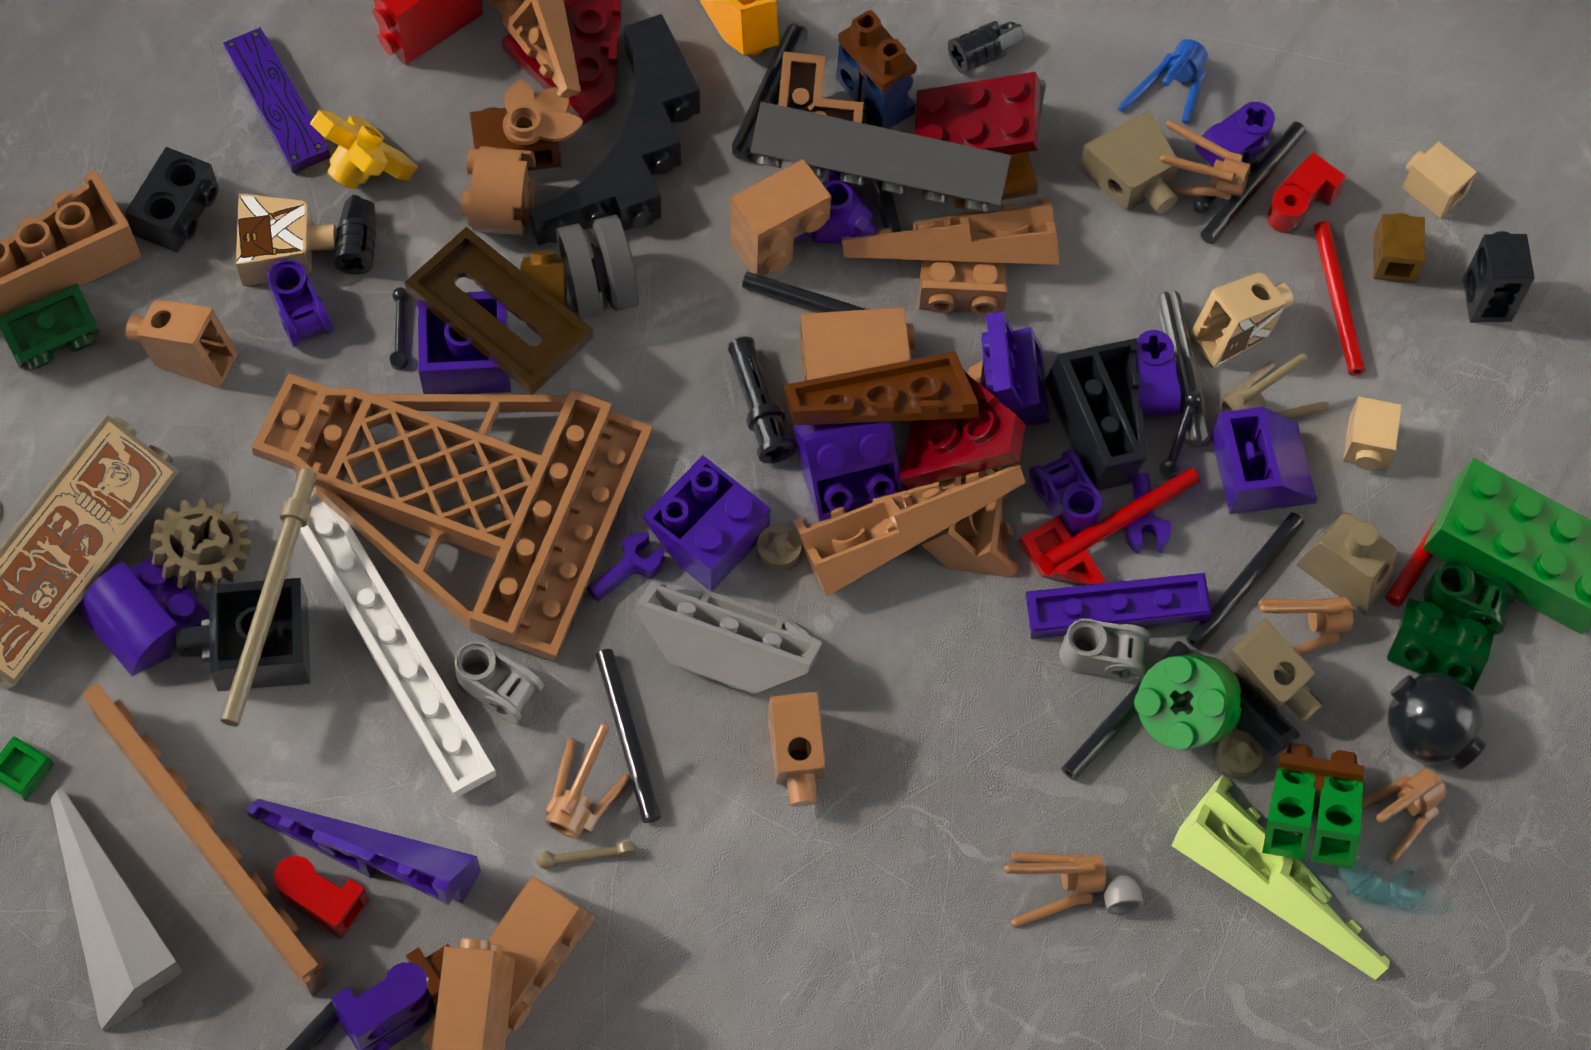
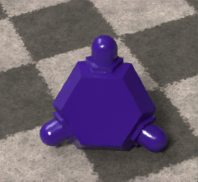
[794,171,879,244]

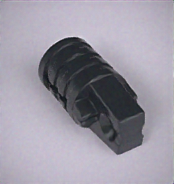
[948,21,1025,74]
[334,195,376,275]

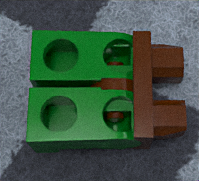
[1262,743,1365,868]

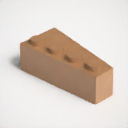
[0,169,142,316]
[420,876,597,1049]

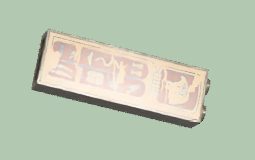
[0,415,179,689]

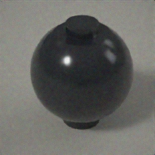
[1388,673,1486,769]

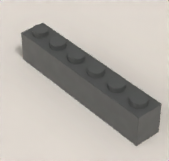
[750,102,1011,213]

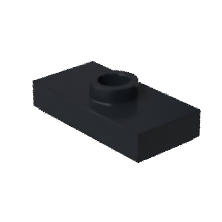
[1234,672,1301,757]

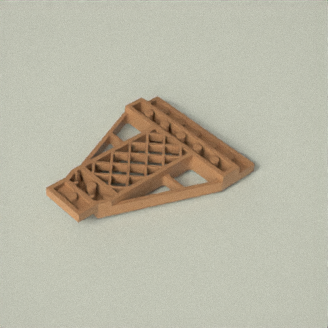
[252,373,653,662]

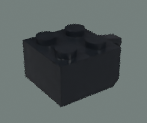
[176,578,310,691]

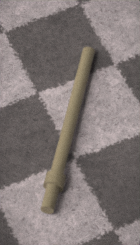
[220,468,318,727]

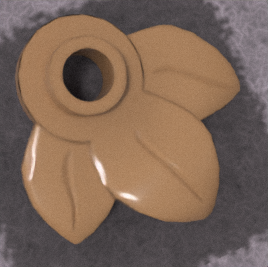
[503,79,583,145]

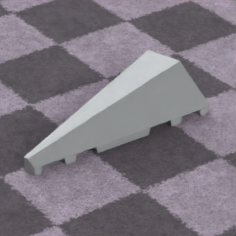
[50,787,183,1032]

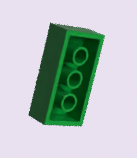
[1422,458,1591,634]

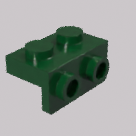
[0,283,101,370]
[1387,598,1495,691]

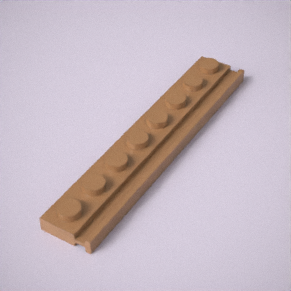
[82,683,328,996]

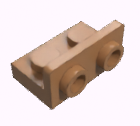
[919,260,1007,316]

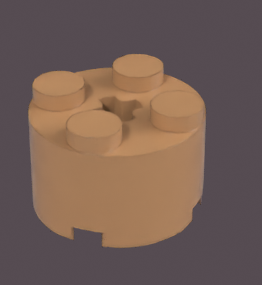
[461,146,536,236]

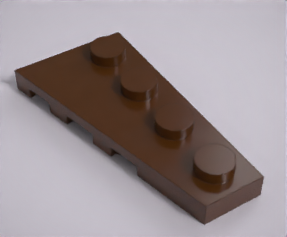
[784,351,979,425]

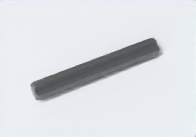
[1156,291,1212,447]

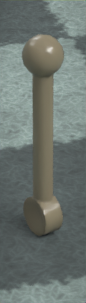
[537,842,636,870]

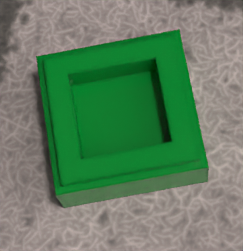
[0,735,54,801]

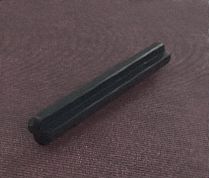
[732,23,808,161]

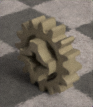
[150,499,251,592]

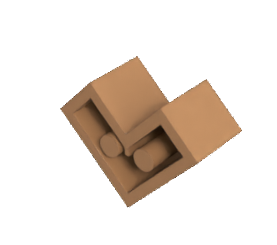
[778,52,864,123]
[730,159,831,276]

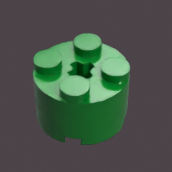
[1134,654,1242,750]

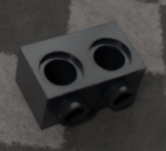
[124,147,219,253]
[1463,231,1535,323]

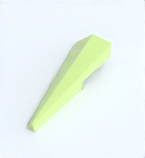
[1172,775,1390,980]

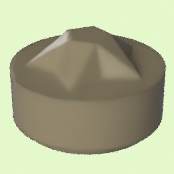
[757,524,802,571]
[1215,730,1264,778]

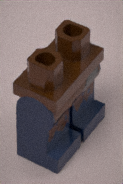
[836,10,917,129]

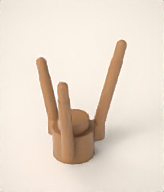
[1159,120,1251,200]
[1258,597,1353,655]
[545,723,631,838]
[1362,769,1447,862]
[1004,852,1106,927]

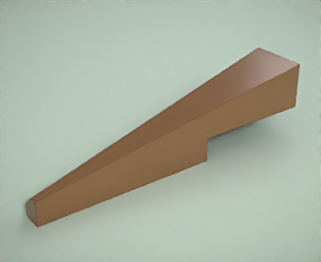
[792,462,1026,597]

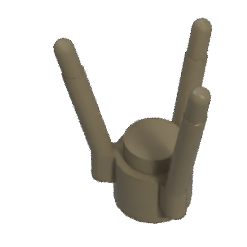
[1220,353,1329,419]

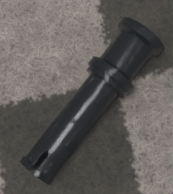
[727,336,796,463]

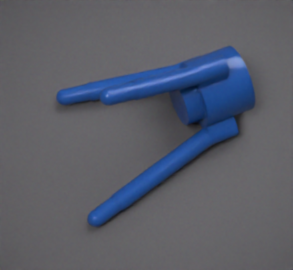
[1118,39,1208,124]

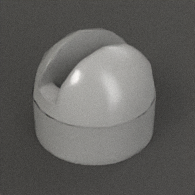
[1104,875,1144,914]

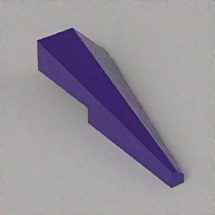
[247,799,481,905]

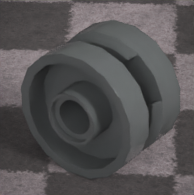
[556,215,639,319]

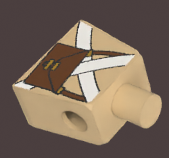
[236,194,337,286]
[1190,272,1294,368]

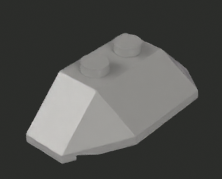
[635,581,822,694]

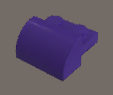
[981,311,1051,425]
[78,557,209,677]

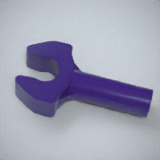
[1124,473,1171,554]
[587,532,664,601]

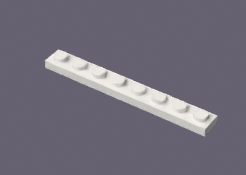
[284,492,496,799]

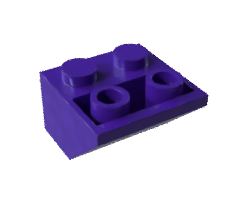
[1212,407,1317,514]
[793,421,903,521]
[643,455,771,592]

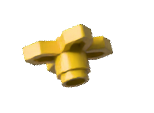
[310,109,418,190]

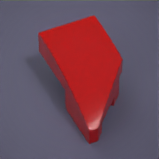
[1018,516,1106,585]

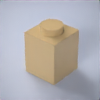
[1402,141,1477,218]
[1343,396,1402,470]

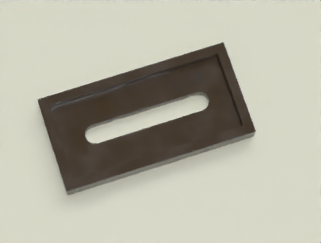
[404,227,594,395]

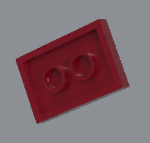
[914,71,1040,155]

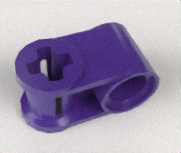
[1195,101,1275,167]
[267,259,334,348]
[1135,330,1181,416]
[1029,450,1102,537]

